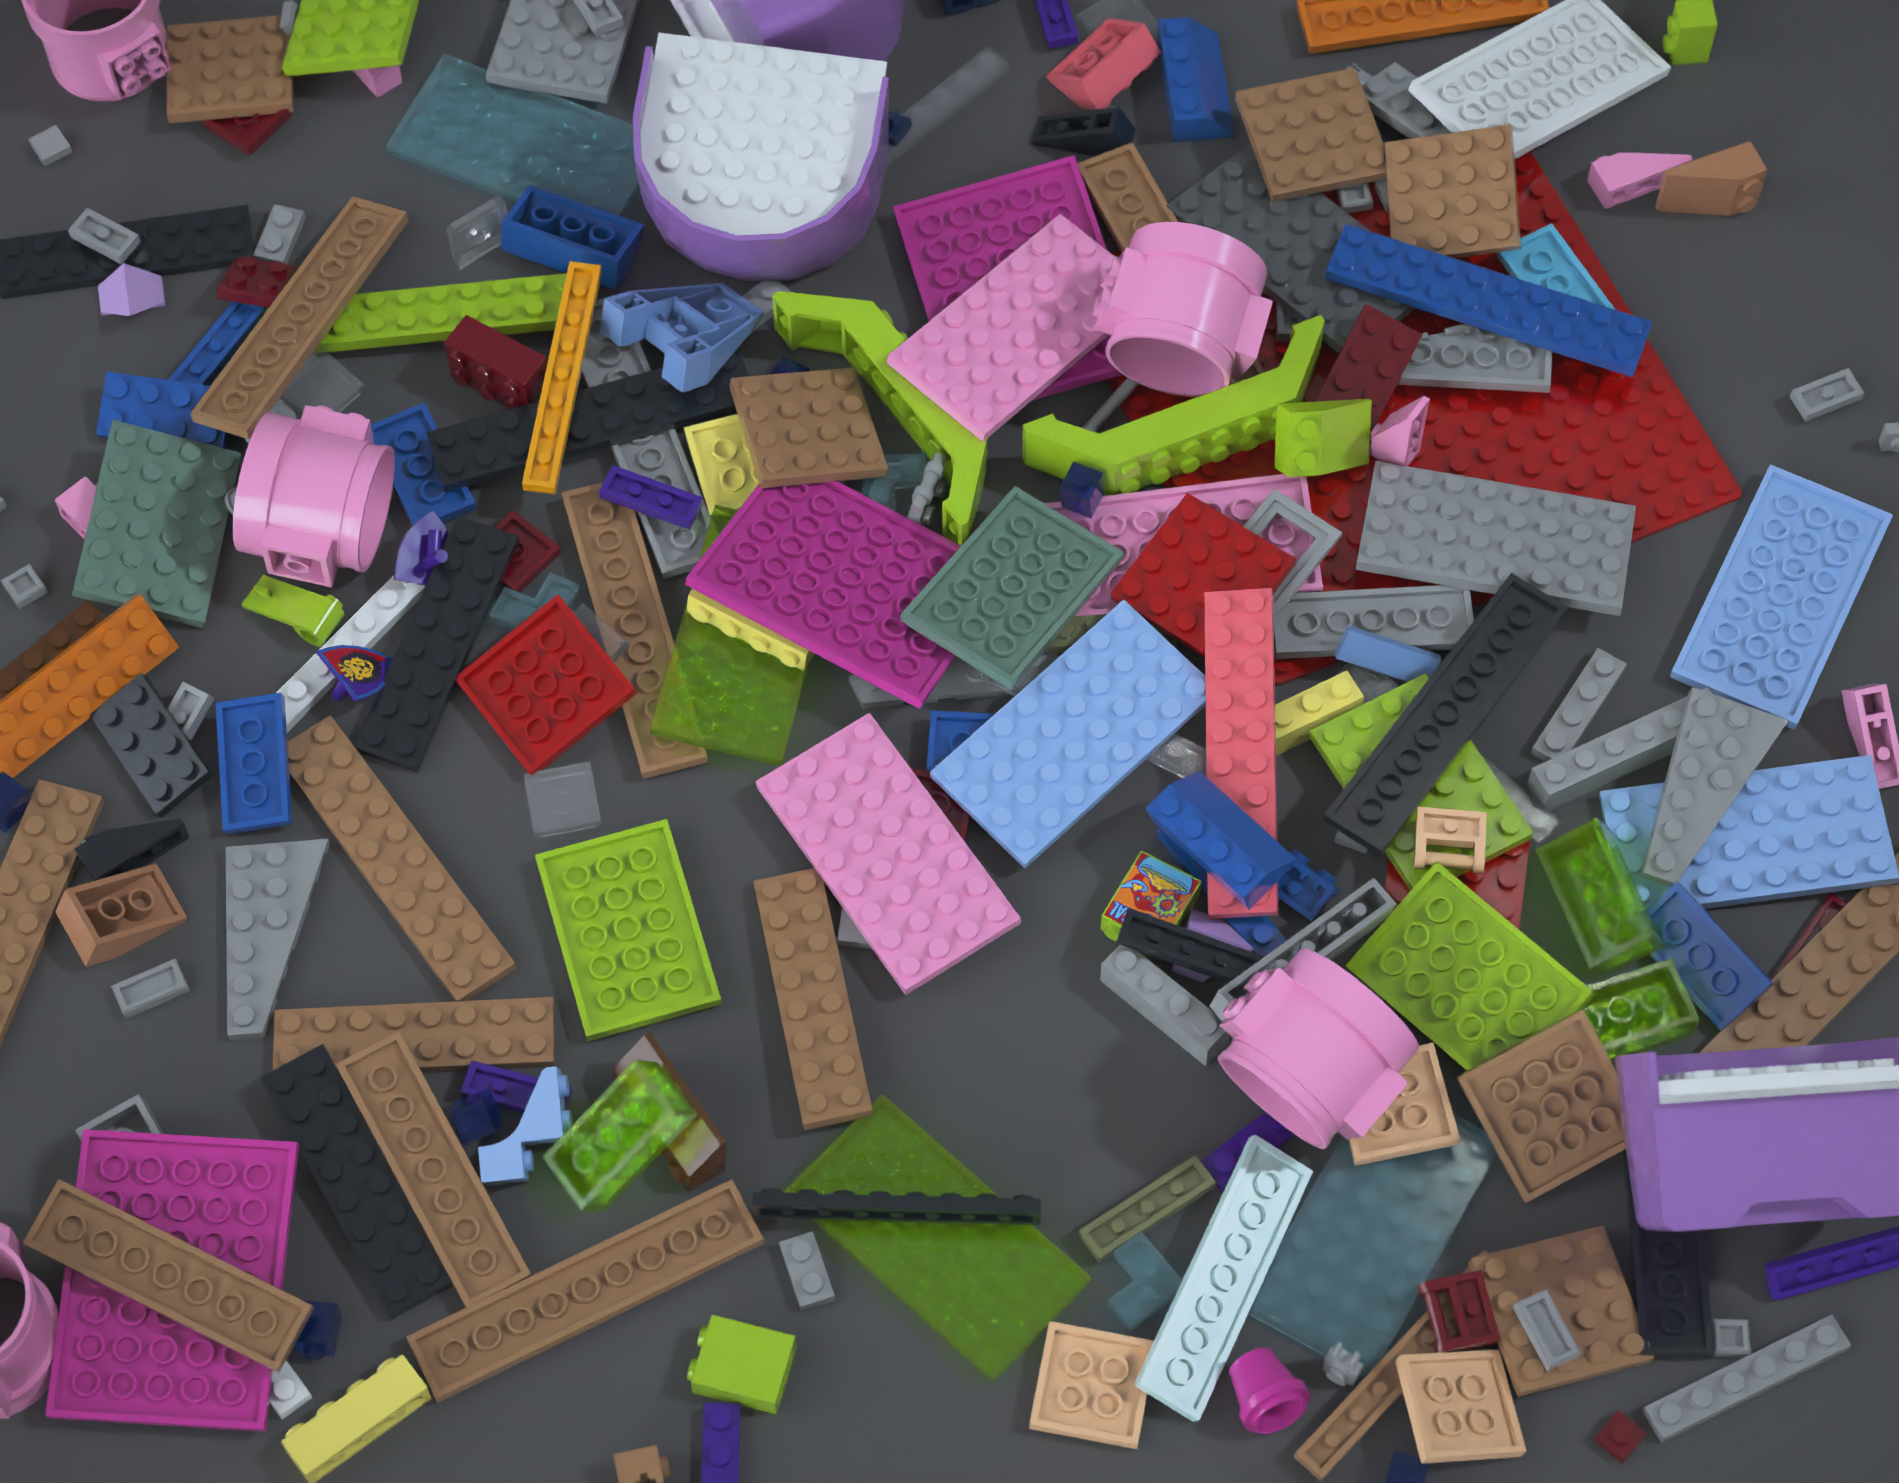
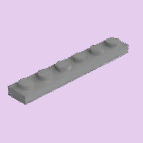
[1642,1314,1851,1443]

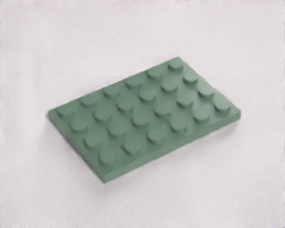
[71,420,241,628]
[900,486,1124,690]

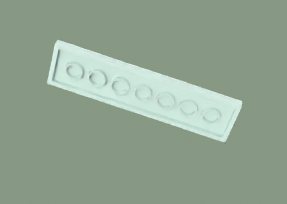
[1134,1135,1313,1422]

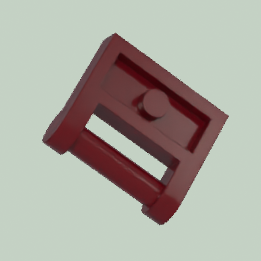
[1417,1270,1501,1353]

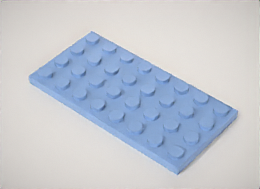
[1670,464,1893,730]
[930,600,1206,869]
[1599,755,1899,920]

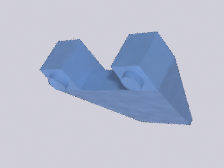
[600,283,764,392]

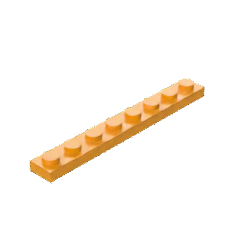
[522,261,602,494]

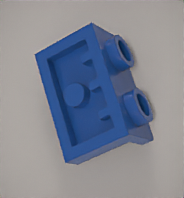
[1278,848,1341,922]

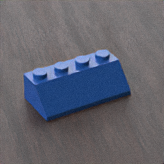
[1157,17,1235,143]
[501,185,644,290]
[1146,771,1297,910]

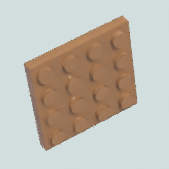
[167,15,294,124]
[1235,68,1387,202]
[1385,124,1521,258]
[729,367,888,488]
[1456,1009,1626,1203]
[1468,1225,1654,1397]

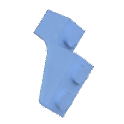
[478,1066,573,1186]

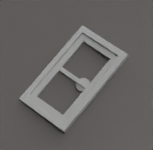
[1243,489,1342,619]

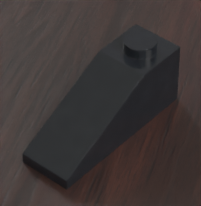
[1031,106,1136,156]
[75,818,190,881]

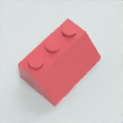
[1046,18,1161,110]

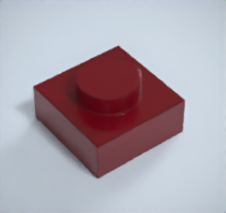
[1594,1410,1647,1464]

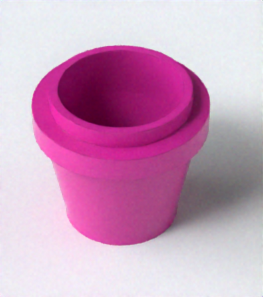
[1229,1348,1310,1434]

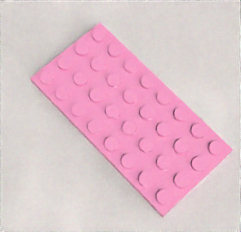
[887,214,1114,442]
[1044,474,1323,616]
[755,713,1021,995]

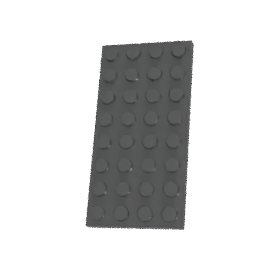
[1166,144,1417,353]

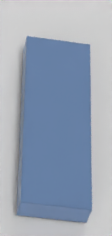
[1335,625,1441,682]

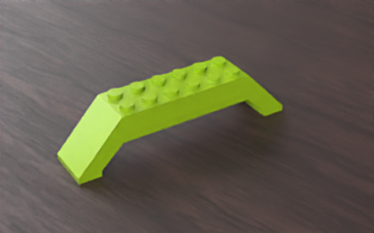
[772,291,988,546]
[1022,315,1325,496]

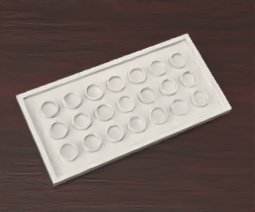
[1408,0,1671,159]

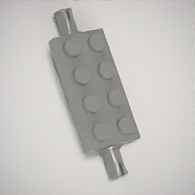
[1347,62,1452,139]

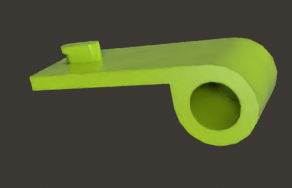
[241,575,345,647]

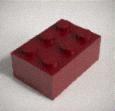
[444,315,548,410]

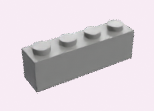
[1100,945,1229,1066]

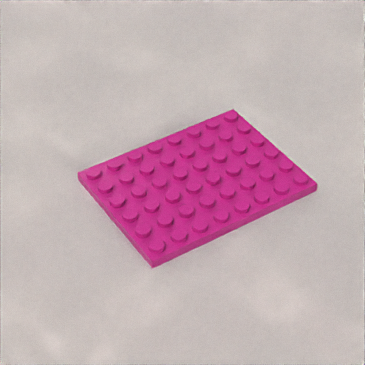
[893,155,1123,400]
[685,481,961,709]
[45,1129,299,1432]

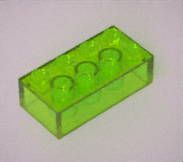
[1536,818,1664,978]
[1582,958,1700,1063]
[543,1059,698,1211]

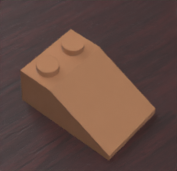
[1655,141,1768,216]
[55,863,187,967]

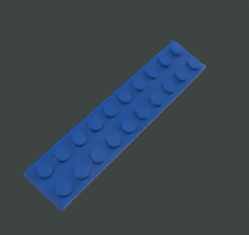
[1325,224,1652,377]

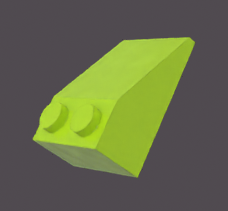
[1663,0,1718,66]
[1275,399,1372,477]

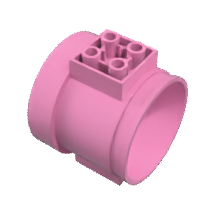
[21,0,171,102]
[1091,222,1273,397]
[233,405,395,588]
[1218,949,1419,1149]
[0,1223,59,1419]

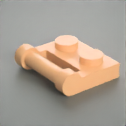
[1413,807,1487,873]

